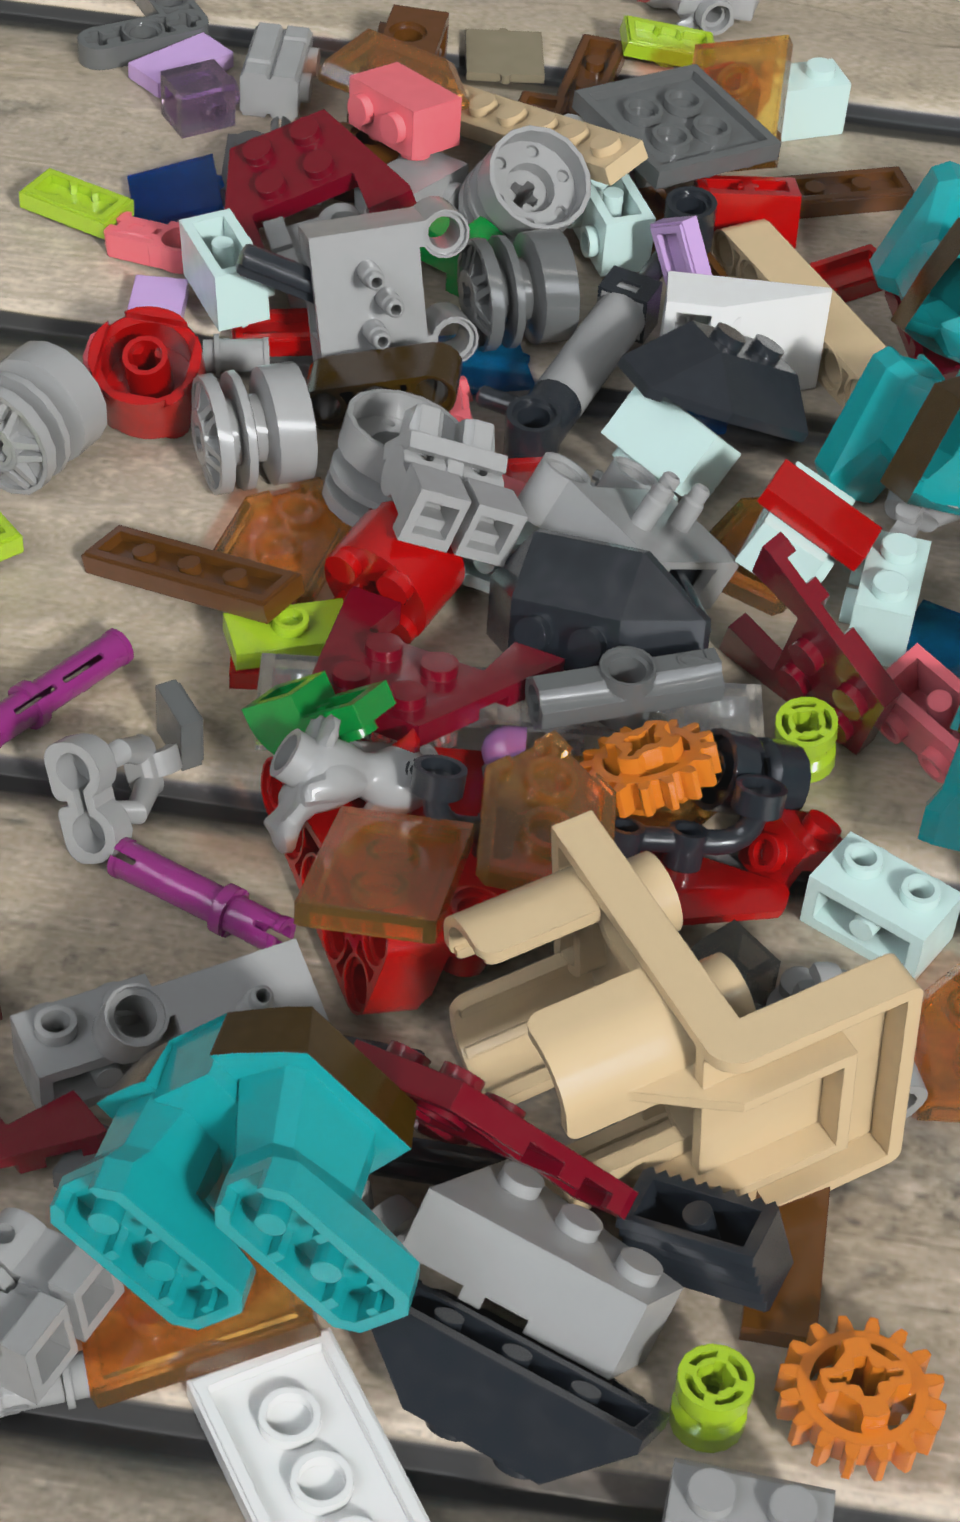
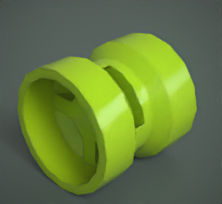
[775,696,838,783]
[669,1343,755,1453]

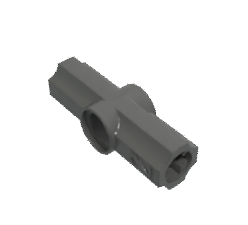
[525,646,725,731]

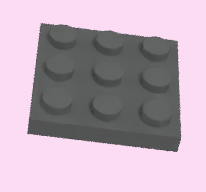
[572,64,782,189]

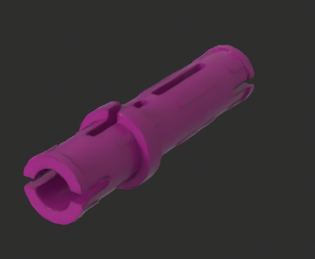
[0,628,134,748]
[107,837,296,950]

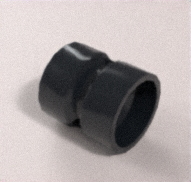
[694,728,811,815]

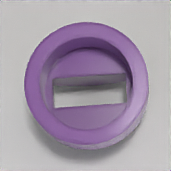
[481,725,527,764]

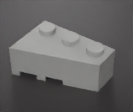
[403,1159,684,1380]

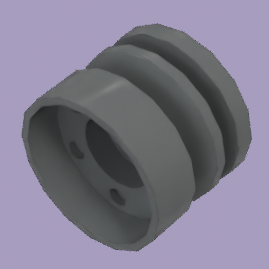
[457,228,580,352]

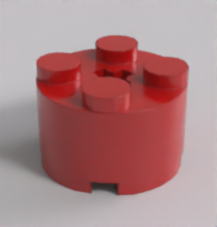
[88,306,206,439]
[324,501,465,644]

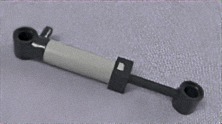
[476,186,717,459]

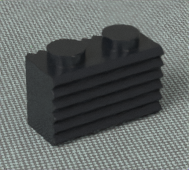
[615,1166,794,1312]

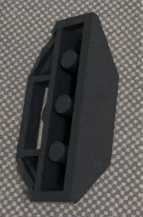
[617,320,809,443]
[486,529,711,671]
[371,1279,670,1485]

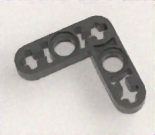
[77,0,209,71]

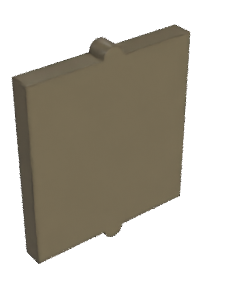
[465,28,545,85]

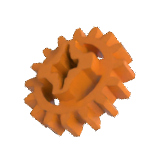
[577,719,722,818]
[774,1315,947,1482]

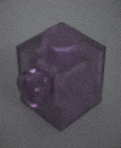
[160,59,240,139]

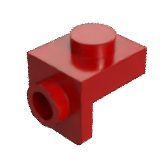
[738,809,843,889]

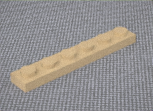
[446,83,648,186]

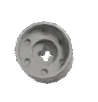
[459,125,591,244]
[0,341,107,495]
[191,361,318,496]
[322,389,459,527]

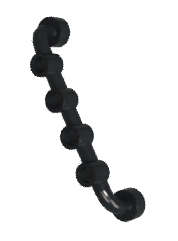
[410,755,788,873]

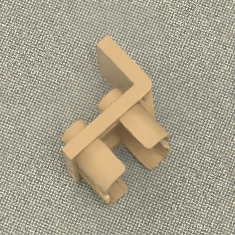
[444,810,924,1209]

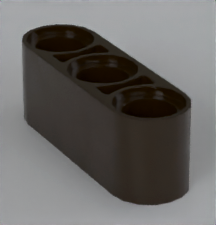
[305,342,463,430]

